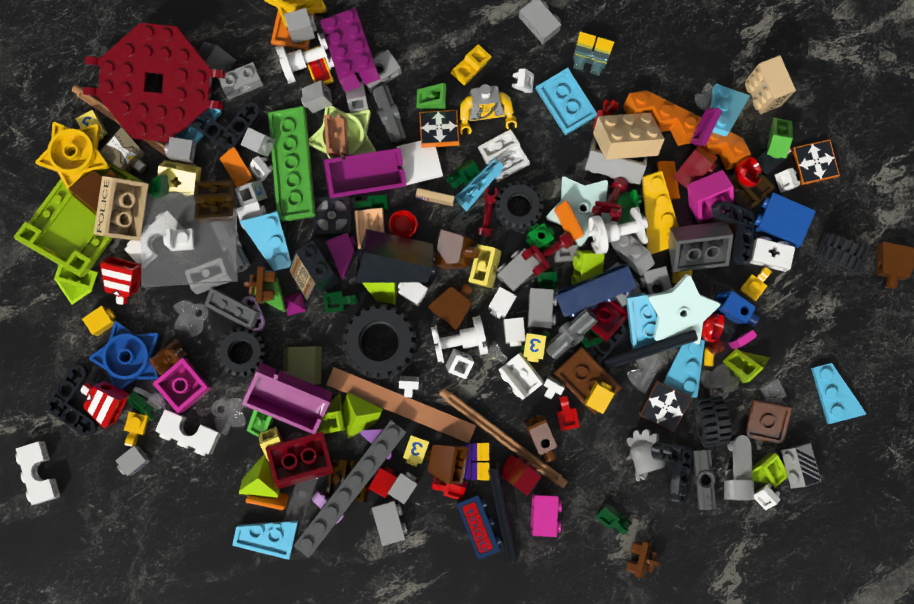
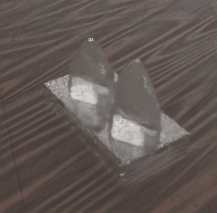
[627,354,664,393]

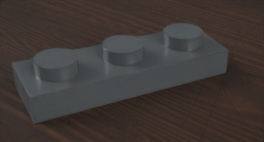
[204,288,260,329]

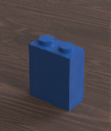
[754,193,816,248]

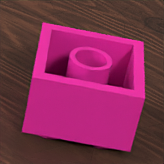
[687,170,734,224]
[152,358,212,414]
[530,494,562,537]

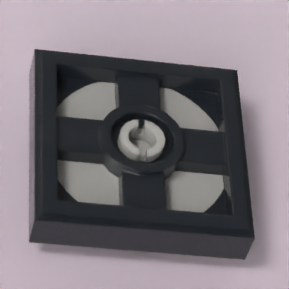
[313,196,352,236]

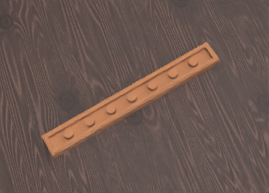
[326,367,476,443]

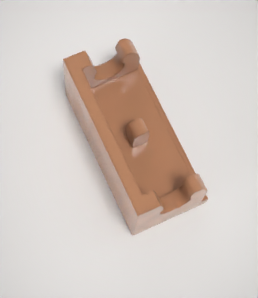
[324,114,349,157]

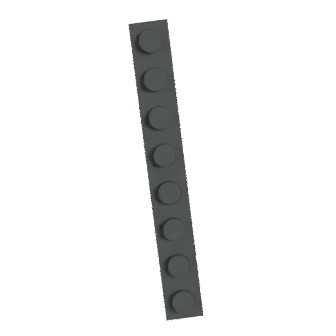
[293,420,407,558]

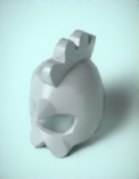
[627,429,665,481]

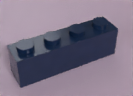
[555,263,637,317]

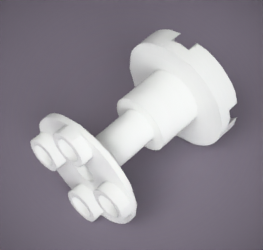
[276,33,334,84]
[588,207,648,254]
[431,316,488,363]

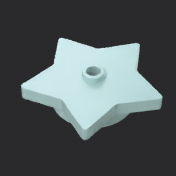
[546,177,618,247]
[647,273,720,344]

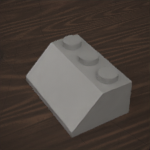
[585,136,648,185]

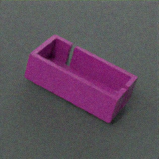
[320,8,381,92]
[323,148,407,198]
[241,362,332,435]

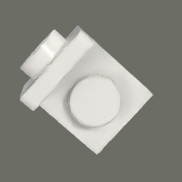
[163,228,195,251]

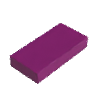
[690,108,722,146]

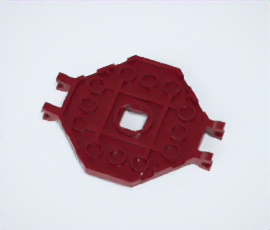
[83,23,226,142]

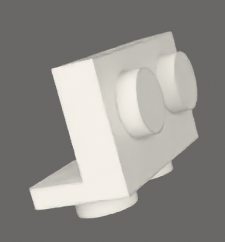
[499,352,545,400]

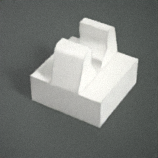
[512,69,534,93]
[248,156,273,181]
[775,168,800,193]
[544,375,565,399]
[399,376,419,397]
[754,483,781,510]

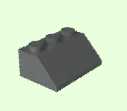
[668,222,733,272]

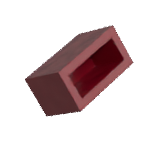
[673,146,718,189]
[500,455,541,496]

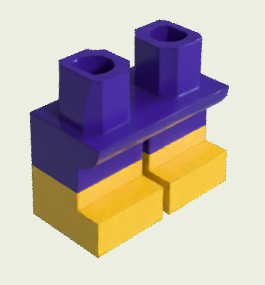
[464,443,489,480]

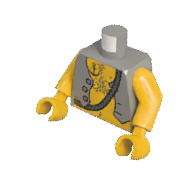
[459,84,517,134]

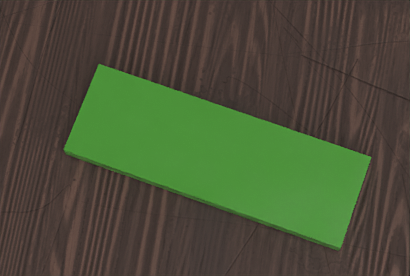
[268,106,316,222]

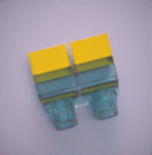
[573,32,614,75]

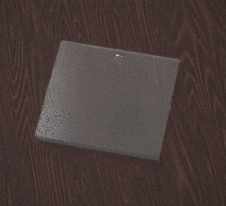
[140,191,238,287]

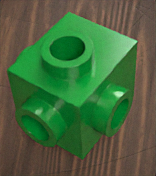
[526,223,555,251]

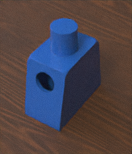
[715,291,760,326]

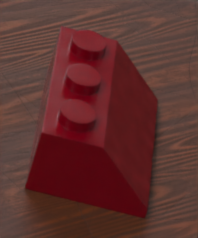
[266,431,334,489]

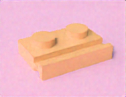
[355,208,385,249]

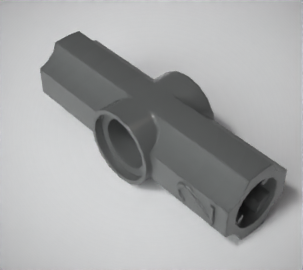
[372,85,406,144]
[545,308,598,359]
[693,450,716,510]

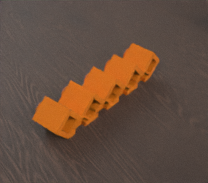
[623,90,751,170]

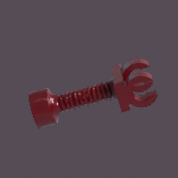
[591,177,628,222]
[477,186,498,237]
[521,232,574,276]

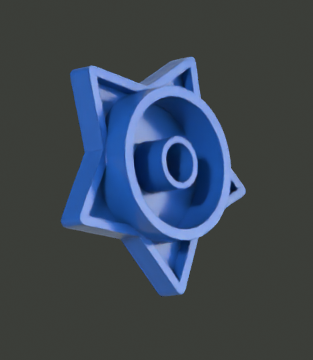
[89,321,160,390]

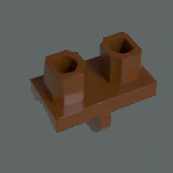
[244,267,276,304]
[149,339,187,375]
[626,541,661,578]

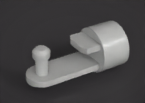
[724,435,754,500]

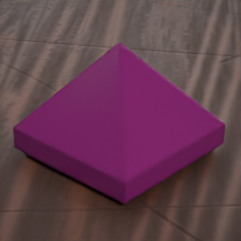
[283,293,306,316]

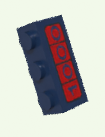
[456,495,502,560]

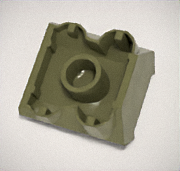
[283,346,323,385]

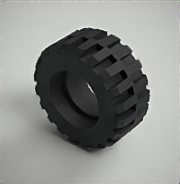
[342,304,417,379]

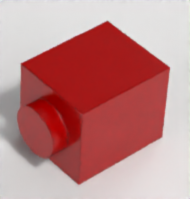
[368,466,398,498]

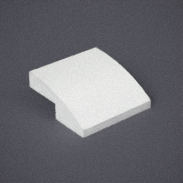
[478,129,530,182]
[397,141,443,185]

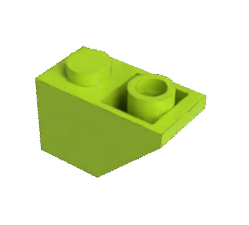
[571,250,604,285]

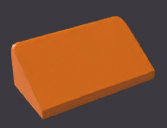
[219,147,255,188]
[655,161,680,200]
[554,201,584,242]
[245,492,289,510]

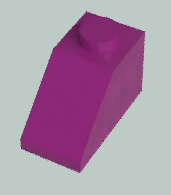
[326,233,357,279]

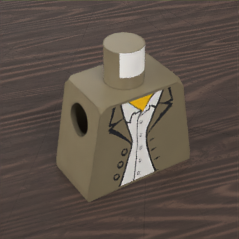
[100,127,147,173]

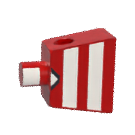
[100,257,143,304]
[81,381,130,429]

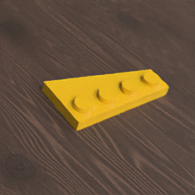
[642,171,679,254]

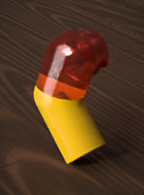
[704,341,725,366]

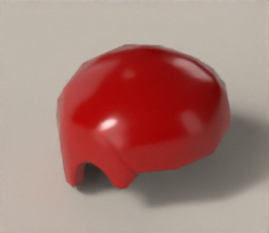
[735,156,762,187]
[388,210,418,238]
[701,313,725,343]

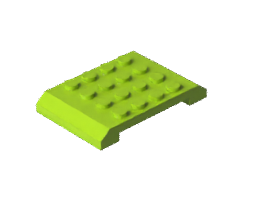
[14,160,145,278]

